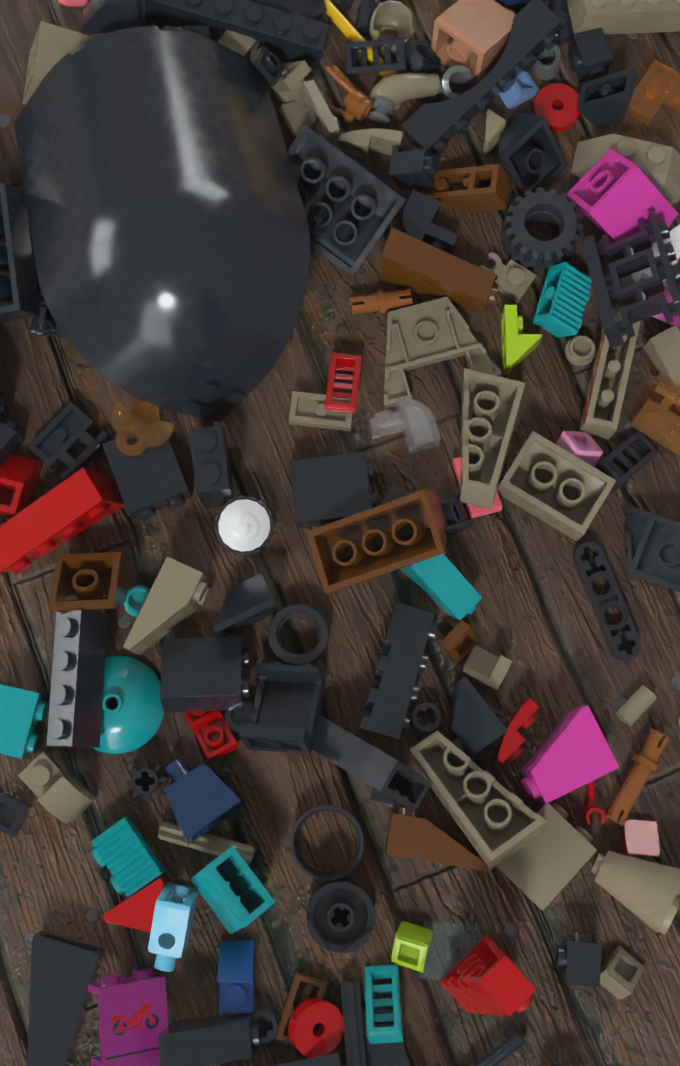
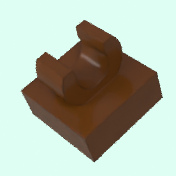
[436,620,480,664]

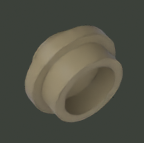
[565,335,596,366]

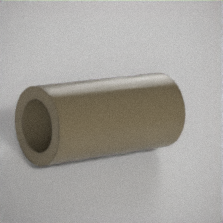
[615,685,657,727]

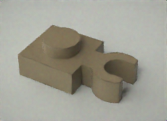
[480,252,536,303]

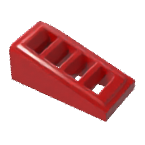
[324,352,362,413]

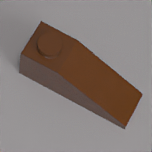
[413,164,512,212]
[385,807,487,872]

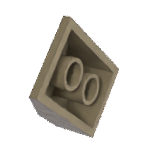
[123,557,211,656]

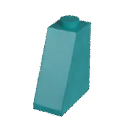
[401,554,482,620]

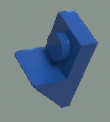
[217,940,255,1013]

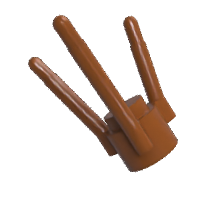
[326,65,374,123]

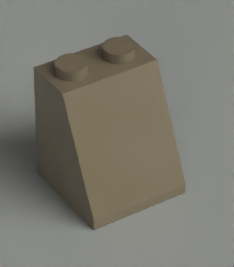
[22,21,95,105]

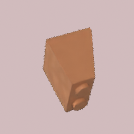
[431,0,517,86]

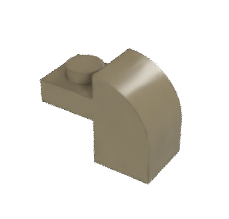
[18,751,96,823]

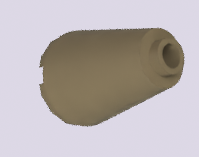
[591,850,680,936]

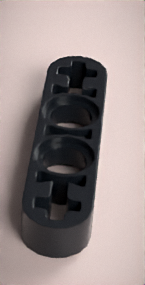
[572,542,641,661]

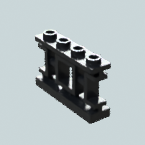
[582,211,680,349]

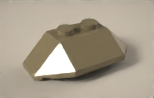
[570,134,680,205]

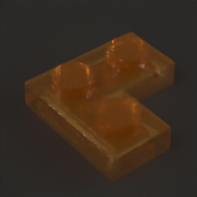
[626,59,680,126]

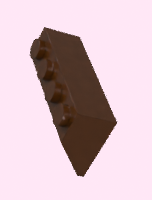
[306,489,447,594]

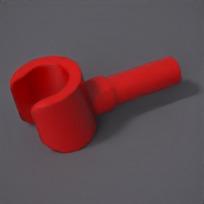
[582,781,606,825]

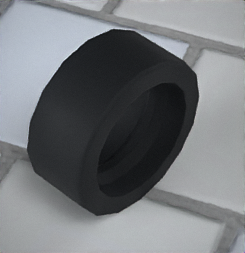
[268,603,330,666]

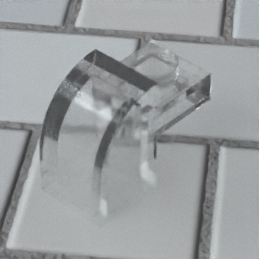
[369,398,441,454]

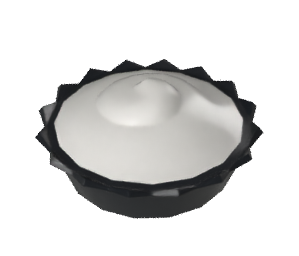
[213,494,275,557]

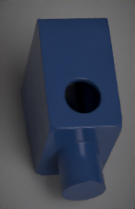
[165,758,241,845]

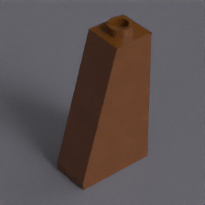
[379,228,498,314]

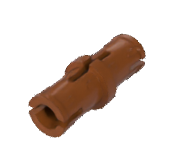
[349,288,413,316]

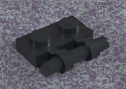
[27,402,111,480]

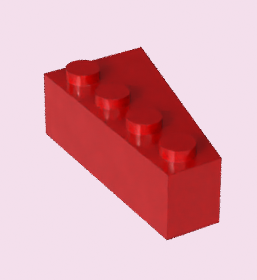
[0,468,125,574]
[439,934,537,1016]

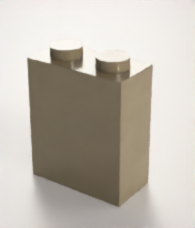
[496,802,597,911]

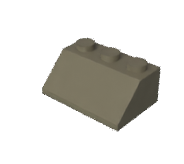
[497,431,616,541]

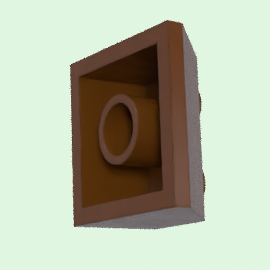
[48,552,129,611]

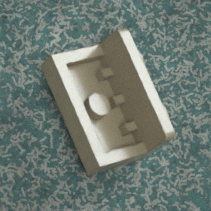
[280,79,340,143]

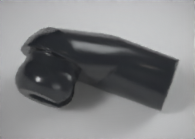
[355,0,388,35]

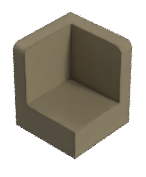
[460,646,513,692]

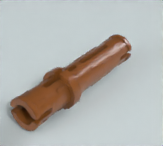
[605,729,670,826]

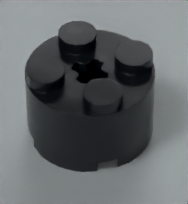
[306,878,375,953]

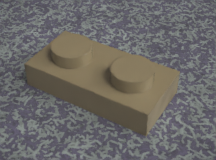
[289,391,353,431]

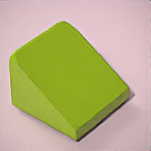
[391,921,433,973]

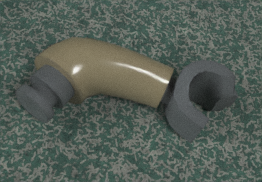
[368,65,474,125]

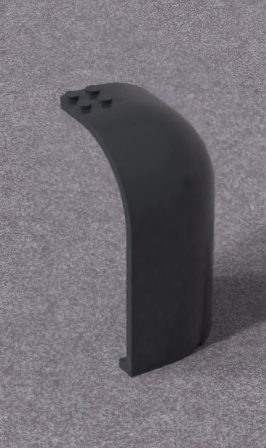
[14,26,310,422]

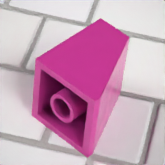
[566,148,679,243]
[520,705,620,804]

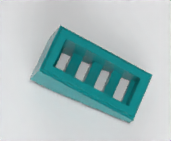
[364,964,404,1044]

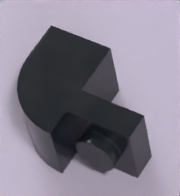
[401,190,459,255]

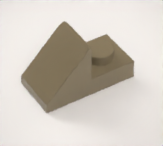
[265,60,312,104]

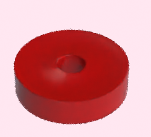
[532,83,580,133]
[288,998,344,1058]

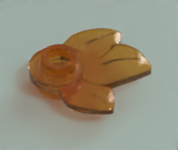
[110,401,174,456]

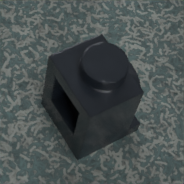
[388,146,439,189]

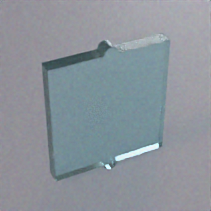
[418,920,480,980]

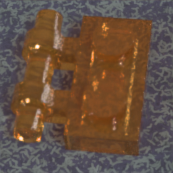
[631,380,680,456]

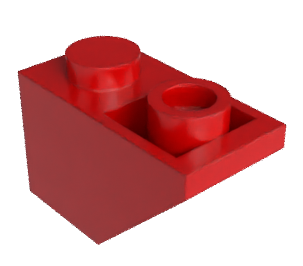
[0,453,42,518]

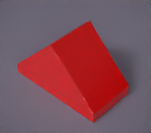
[102,875,168,932]

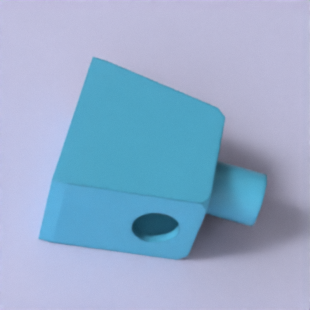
[148,882,199,972]

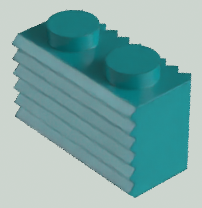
[533,262,592,338]
[91,816,166,898]

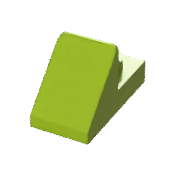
[501,305,543,374]

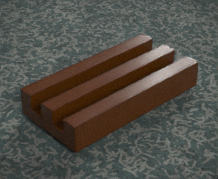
[275,970,328,1046]

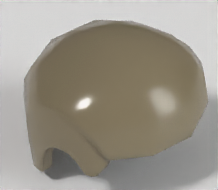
[369,0,414,52]

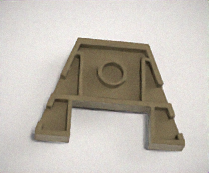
[383,297,502,409]

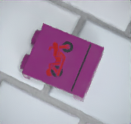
[88,969,168,1066]

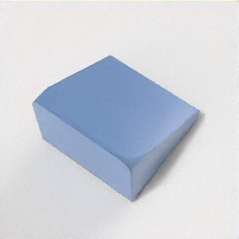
[499,70,539,109]

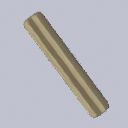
[158,821,255,865]

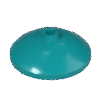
[91,656,165,754]

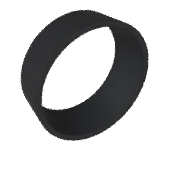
[290,805,364,881]

